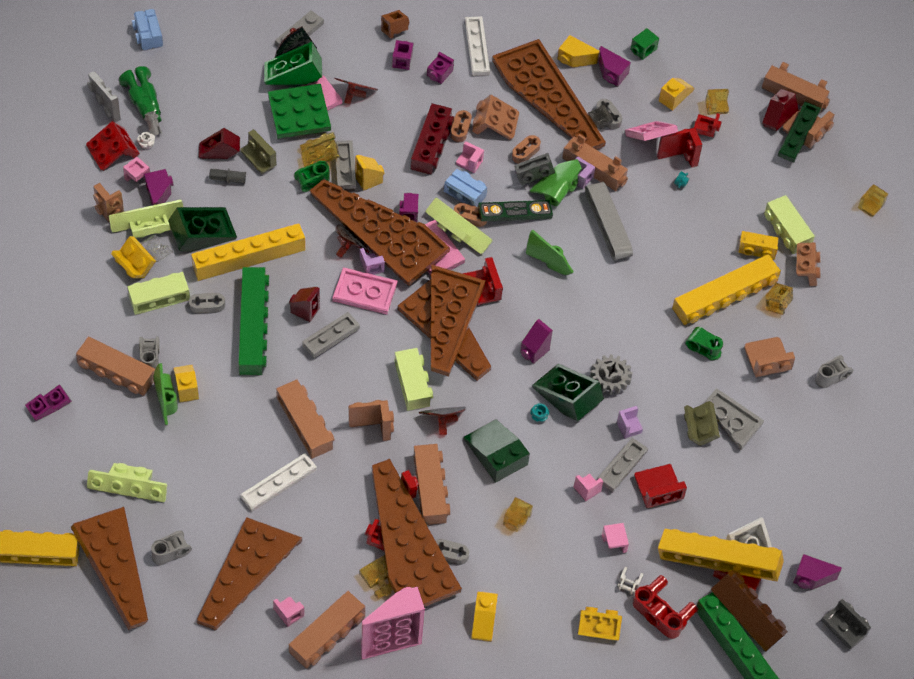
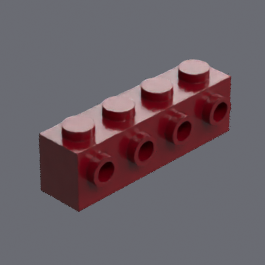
[411,103,454,175]

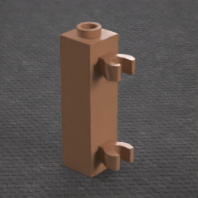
[762,62,830,114]
[562,134,628,191]

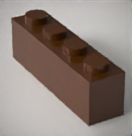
[710,570,788,652]

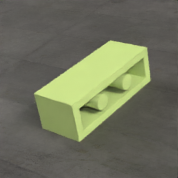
[764,195,815,254]
[127,272,190,315]
[394,348,433,411]

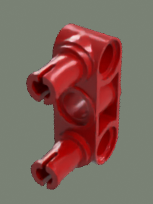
[633,575,698,639]

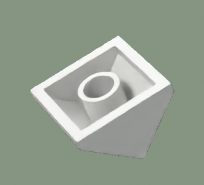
[726,517,772,548]

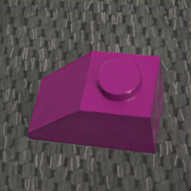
[598,46,631,87]
[144,169,174,206]
[520,319,553,364]
[793,554,842,590]

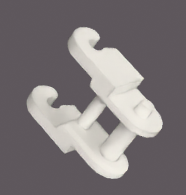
[617,567,644,596]

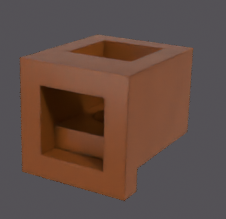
[381,10,409,38]

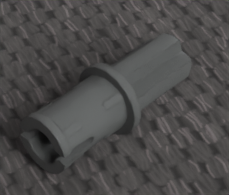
[209,168,246,183]

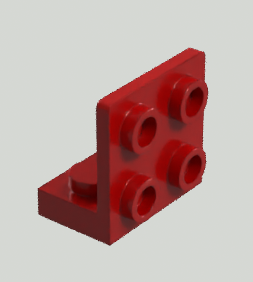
[86,121,140,171]
[657,128,703,168]
[462,257,503,305]
[634,464,687,508]

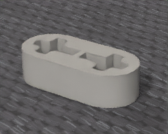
[596,99,622,129]
[189,293,225,313]
[435,539,469,565]

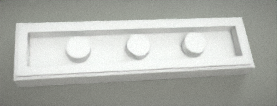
[465,16,490,76]
[240,453,317,512]

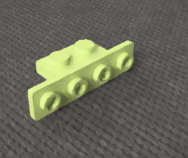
[425,198,493,254]
[109,200,183,238]
[87,463,167,502]

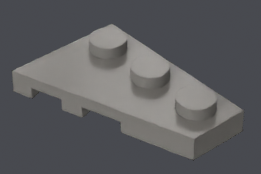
[87,71,121,122]
[705,388,764,450]

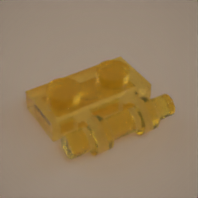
[300,132,340,167]
[359,555,393,599]

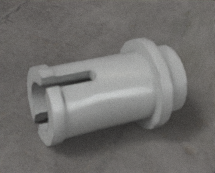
[144,111,162,136]

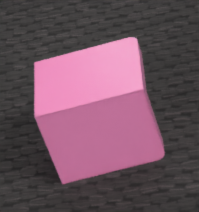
[456,141,484,173]
[123,157,150,182]
[574,474,603,501]
[602,523,629,553]
[273,597,304,627]

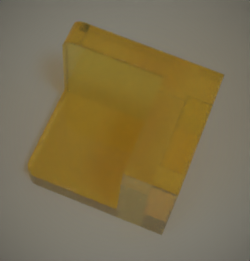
[705,89,729,115]
[858,184,888,217]

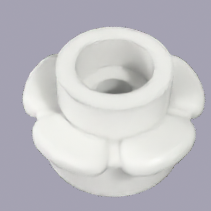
[137,132,155,149]

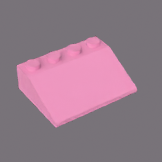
[361,587,425,660]

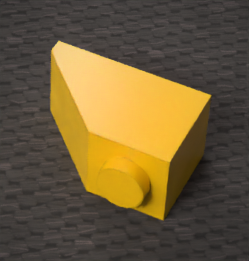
[557,35,600,68]
[659,78,695,111]
[355,155,385,191]
[173,364,199,402]
[471,591,498,642]

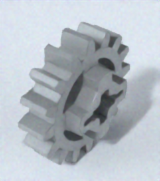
[590,354,633,395]

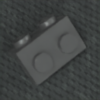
[514,153,555,185]
[821,599,871,650]

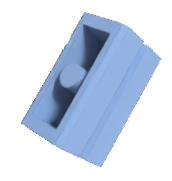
[131,9,163,50]
[444,169,487,207]

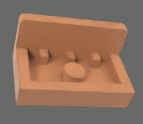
[93,183,124,222]
[796,242,821,286]

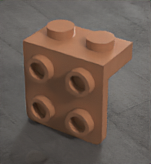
[472,95,519,140]
[783,108,835,148]
[744,337,795,377]
[348,400,394,441]

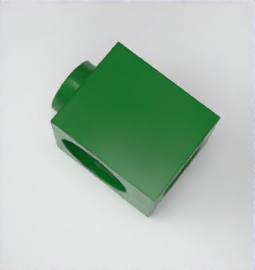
[630,28,659,60]

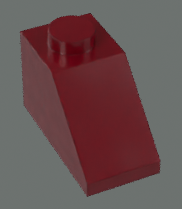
[762,89,799,131]
[198,128,240,159]
[289,287,320,322]

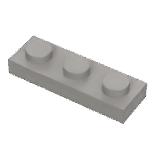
[275,10,324,47]
[334,140,356,190]
[302,312,360,358]
[597,438,648,492]

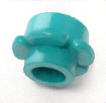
[674,171,690,188]
[530,403,549,422]

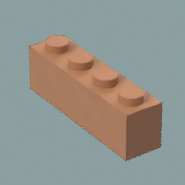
[76,336,155,396]
[276,379,335,459]
[413,444,450,525]
[289,591,366,669]

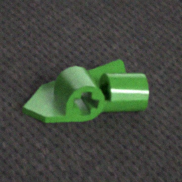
[530,159,582,206]
[526,230,574,276]
[153,363,178,425]

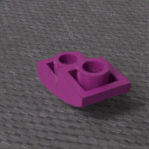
[25,384,72,420]

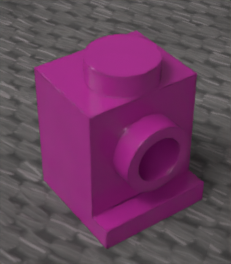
[392,40,414,70]
[427,52,454,84]
[399,193,419,222]

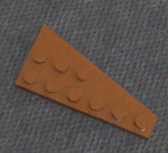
[431,264,485,377]
[397,279,491,381]
[71,507,148,630]
[197,517,302,630]

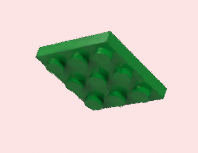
[268,84,331,139]

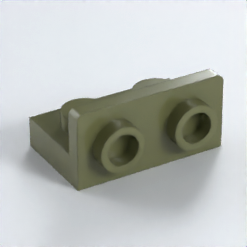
[240,129,277,174]
[684,401,720,446]

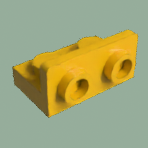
[738,231,778,260]
[111,236,156,278]
[578,606,622,641]

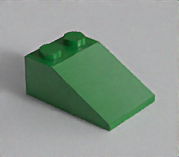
[264,42,322,85]

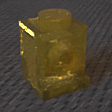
[765,283,793,315]
[503,497,533,532]

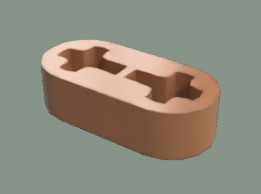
[451,110,471,142]
[512,135,541,164]
[454,203,487,227]

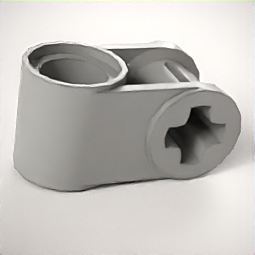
[139,337,160,369]
[815,355,854,388]
[151,530,192,565]

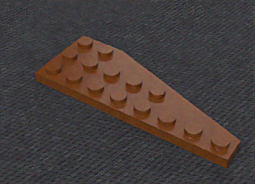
[492,39,606,150]
[310,179,450,286]
[371,459,462,607]

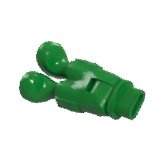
[118,66,162,122]

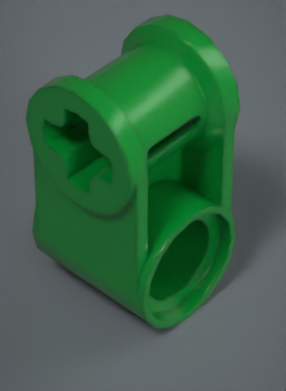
[294,161,330,192]
[685,327,723,360]

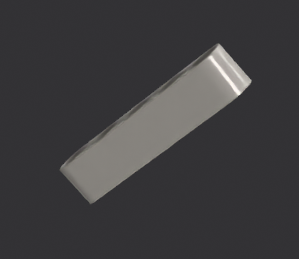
[585,182,633,260]

